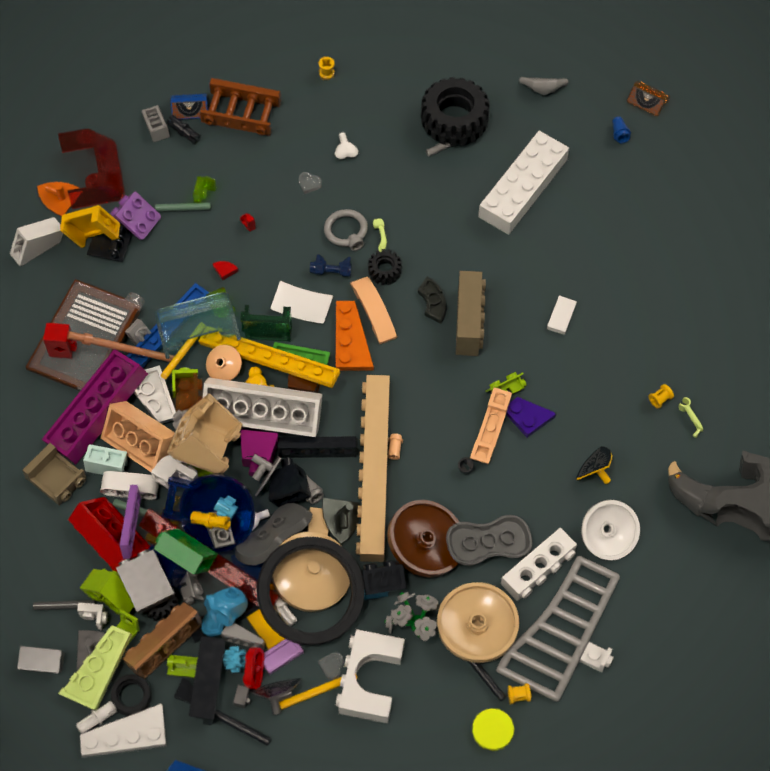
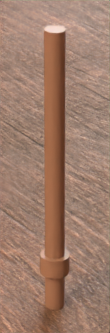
[67,331,174,362]

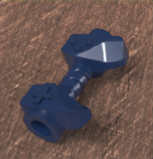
[310,254,352,277]

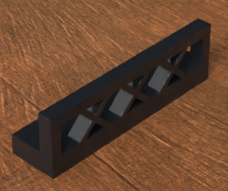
[278,436,356,458]

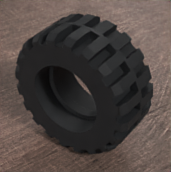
[421,77,490,146]

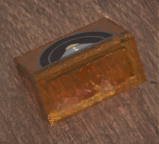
[627,81,670,116]

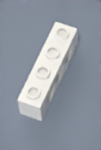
[501,528,577,601]

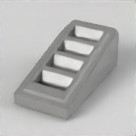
[142,106,170,142]
[221,623,265,650]

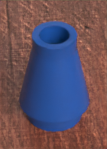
[612,117,631,143]

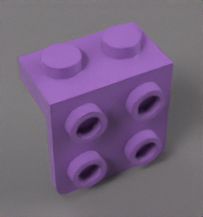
[109,191,161,240]

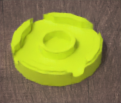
[472,708,514,751]

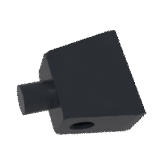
[269,458,311,507]

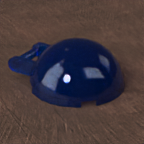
[162,473,256,552]

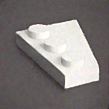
[133,365,176,424]

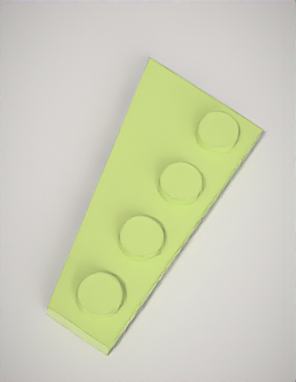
[58,625,132,710]

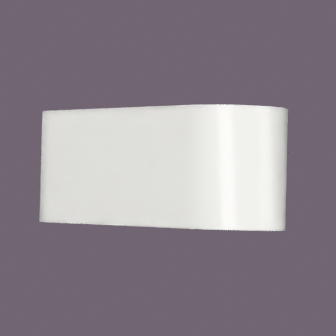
[100,471,159,500]

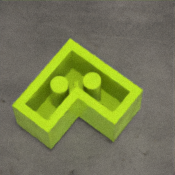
[80,569,134,615]

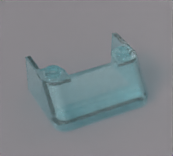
[155,292,241,359]

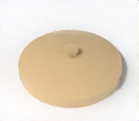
[271,532,350,612]
[437,582,519,663]

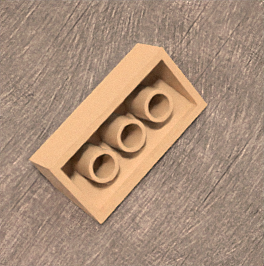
[101,401,175,472]

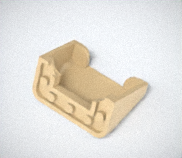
[167,393,242,474]

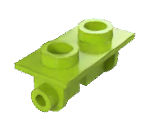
[485,372,527,397]
[167,655,198,678]

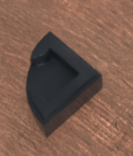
[174,678,193,704]

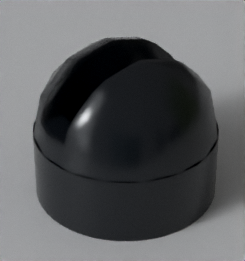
[458,457,474,474]

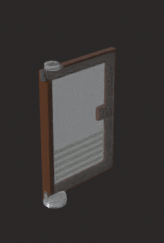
[26,279,145,392]

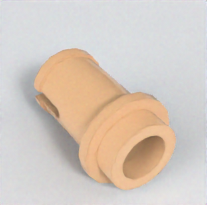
[387,434,403,460]

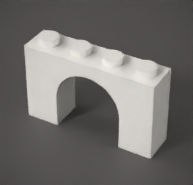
[336,629,405,724]

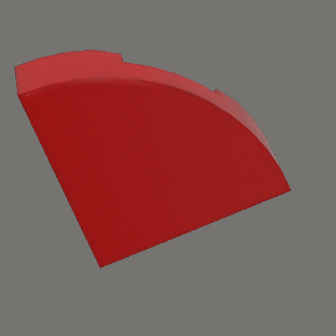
[240,213,255,232]
[213,261,238,280]

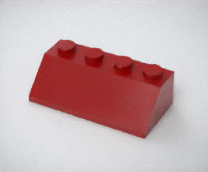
[68,497,153,572]

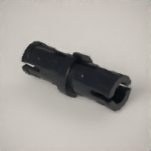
[167,115,201,144]

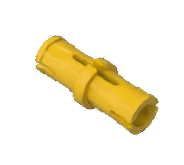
[190,511,231,530]

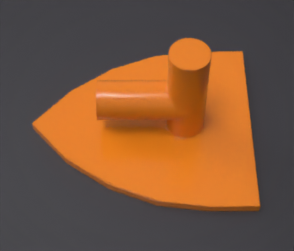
[37,182,82,216]

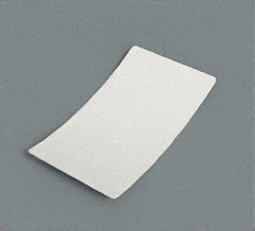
[271,281,333,324]

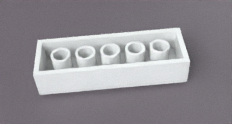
[478,131,569,235]
[203,377,323,437]

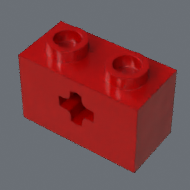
[43,323,77,359]

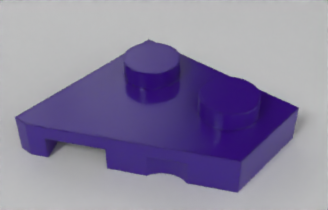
[506,397,556,438]

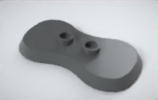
[235,503,312,565]
[446,515,532,565]

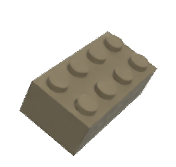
[456,271,486,356]

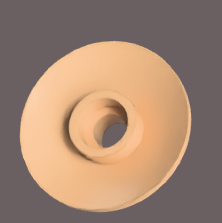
[206,345,242,381]

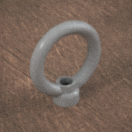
[324,209,368,251]

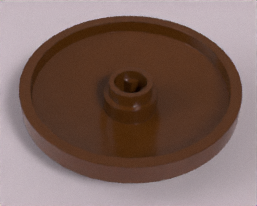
[388,500,459,577]

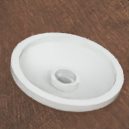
[581,500,640,560]

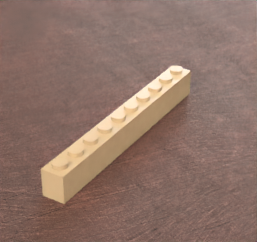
[356,375,390,562]

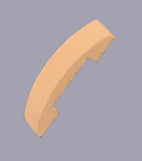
[350,276,397,344]
[470,387,512,465]

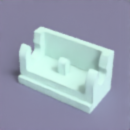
[83,444,128,475]

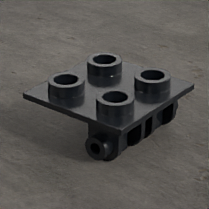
[87,223,132,262]

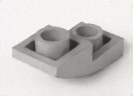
[207,511,235,549]

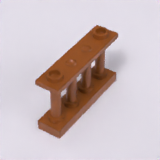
[200,78,281,136]

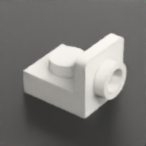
[77,603,108,630]
[580,642,614,673]

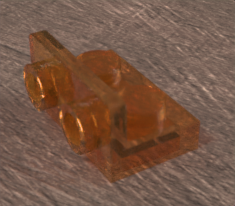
[175,373,203,412]

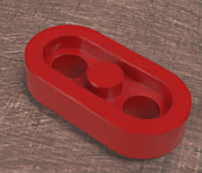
[243,647,265,689]

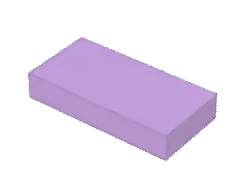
[264,639,304,675]

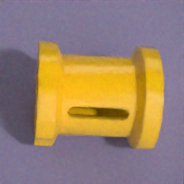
[319,57,335,80]
[648,384,674,408]
[507,683,531,704]

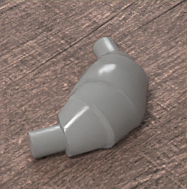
[519,77,568,95]

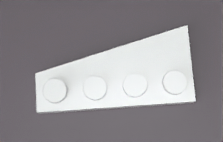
[80,704,166,757]

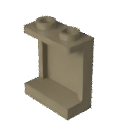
[22,443,87,506]

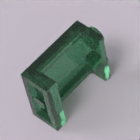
[240,305,292,342]

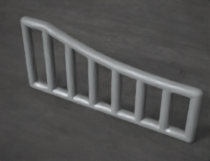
[496,556,620,701]

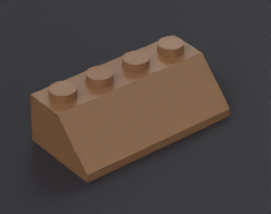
[123,602,202,679]

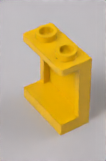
[60,205,120,248]

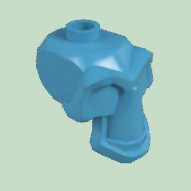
[201,587,248,637]

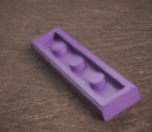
[120,485,141,559]

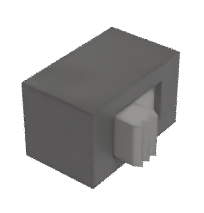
[233,685,251,708]

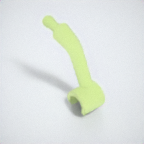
[373,219,387,252]
[678,397,703,438]

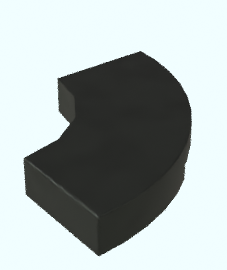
[418,276,446,324]

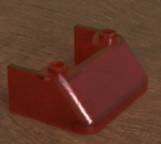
[58,129,125,209]

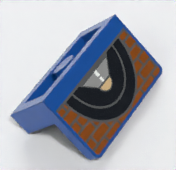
[171,93,207,119]

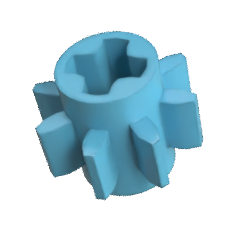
[213,495,238,520]
[222,646,246,673]

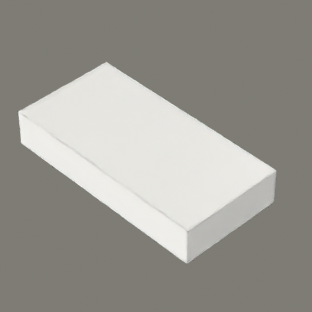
[547,296,577,335]

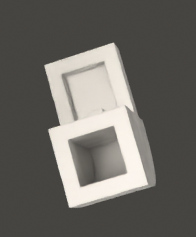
[151,455,199,489]

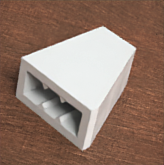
[10,217,63,266]

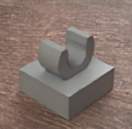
[125,319,151,345]

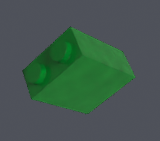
[154,529,218,575]

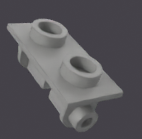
[176,566,204,605]

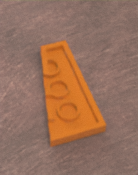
[336,301,374,371]

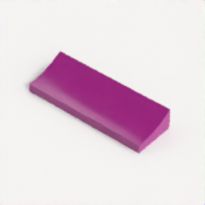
[42,349,148,465]

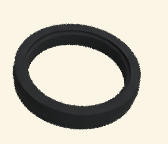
[257,537,365,645]

